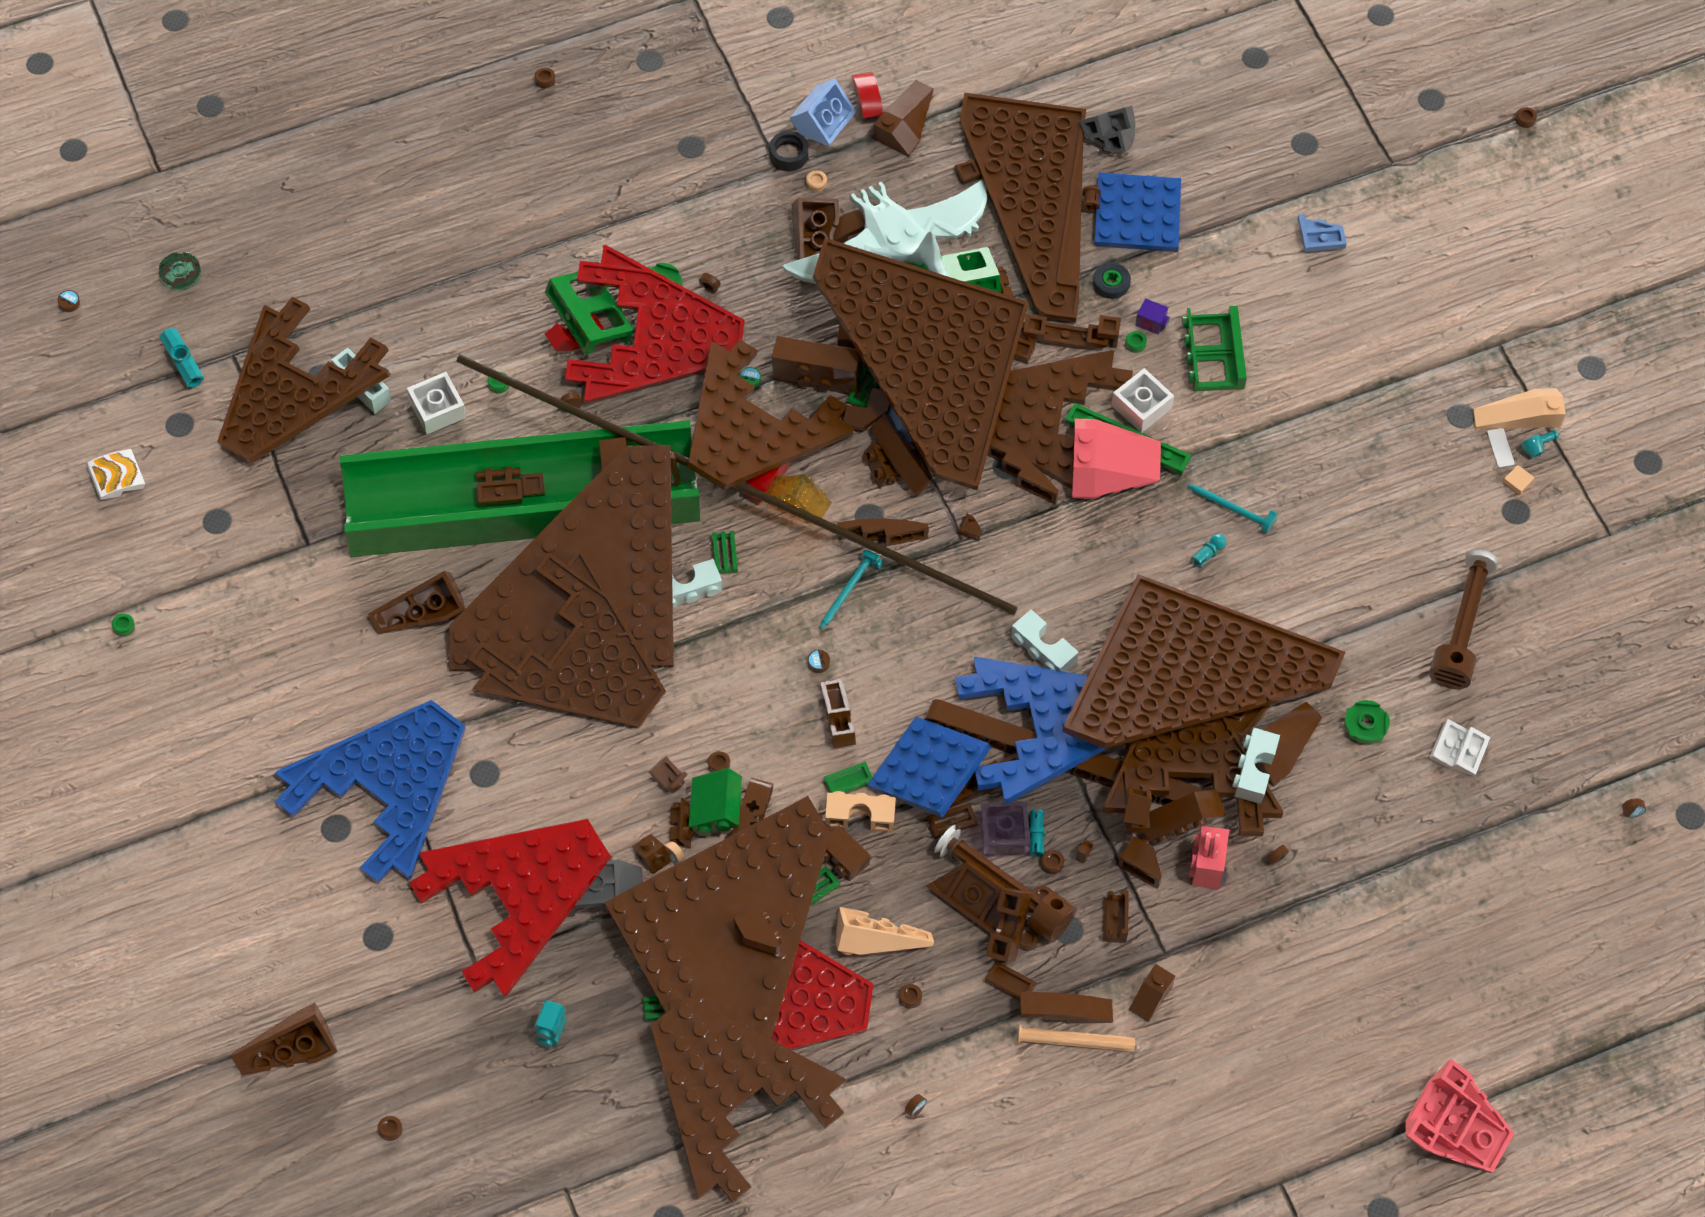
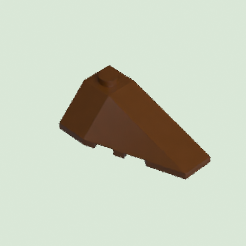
[874,80,934,157]
[792,197,839,260]
[368,571,466,633]
[1245,701,1322,787]
[230,1003,338,1075]

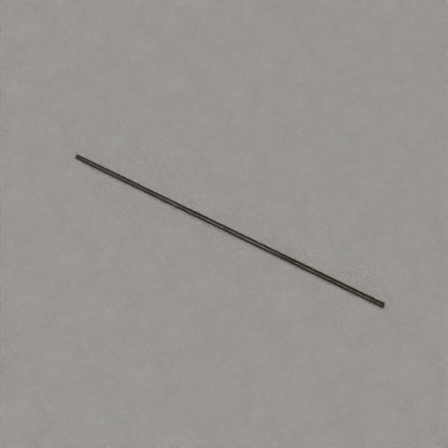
[456,354,1018,615]

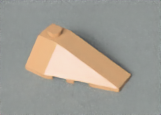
[1473,388,1565,429]
[835,907,934,955]

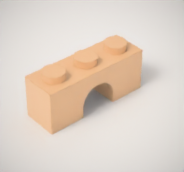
[825,791,896,832]

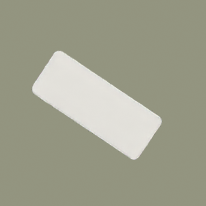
[1487,428,1515,467]

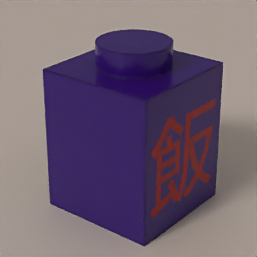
[1135,298,1170,335]

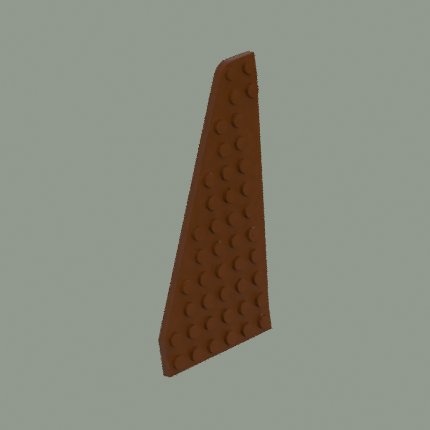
[960,92,1086,323]

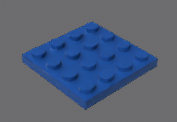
[1094,172,1181,252]
[867,717,991,818]

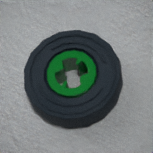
[1093,262,1131,299]

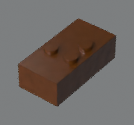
[771,336,863,394]

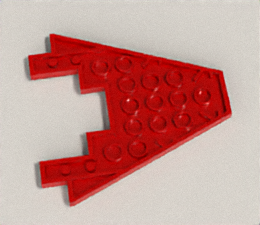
[565,245,745,404]
[409,819,612,997]
[771,940,874,1050]

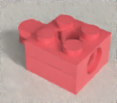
[1189,826,1229,890]

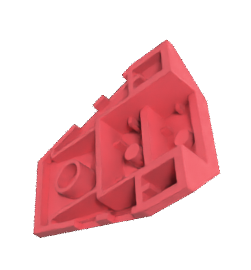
[1072,419,1161,499]
[1406,1059,1514,1173]

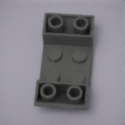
[568,859,643,916]

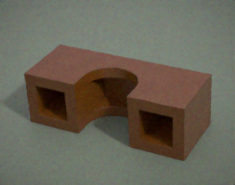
[986,888,1032,962]

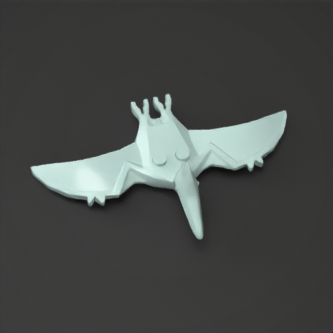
[782,180,987,284]

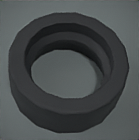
[769,130,809,172]

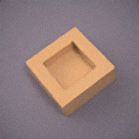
[1503,465,1535,495]

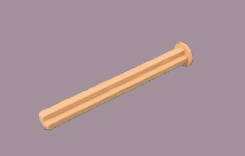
[1018,1024,1135,1051]

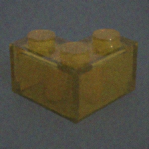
[767,474,832,524]

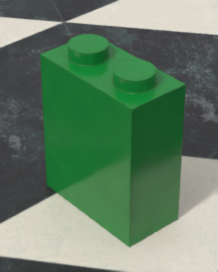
[689,768,742,836]

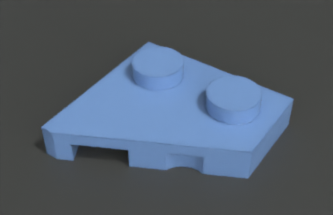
[1297,214,1347,252]

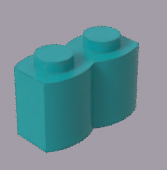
[534,1000,567,1048]

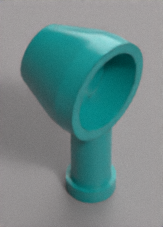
[1520,429,1559,459]

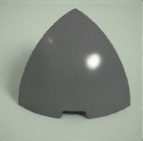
[1079,105,1135,152]

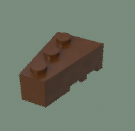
[1145,790,1226,844]

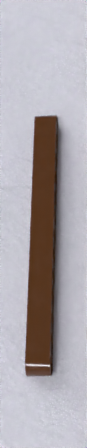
[924,699,1205,806]

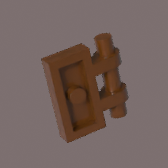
[476,466,523,506]

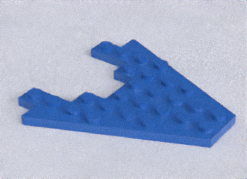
[955,657,1108,804]
[275,700,466,884]

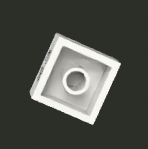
[1111,368,1174,433]
[407,372,466,434]

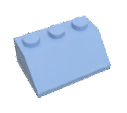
[790,78,857,146]

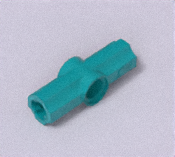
[159,328,204,388]

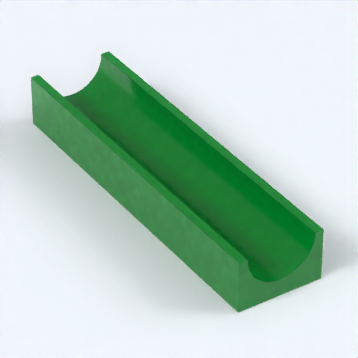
[339,420,700,557]

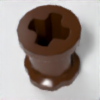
[1082,185,1101,213]

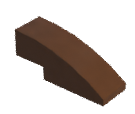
[820,679,856,748]

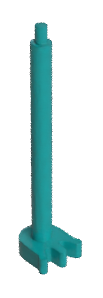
[1188,484,1278,534]
[819,550,883,630]

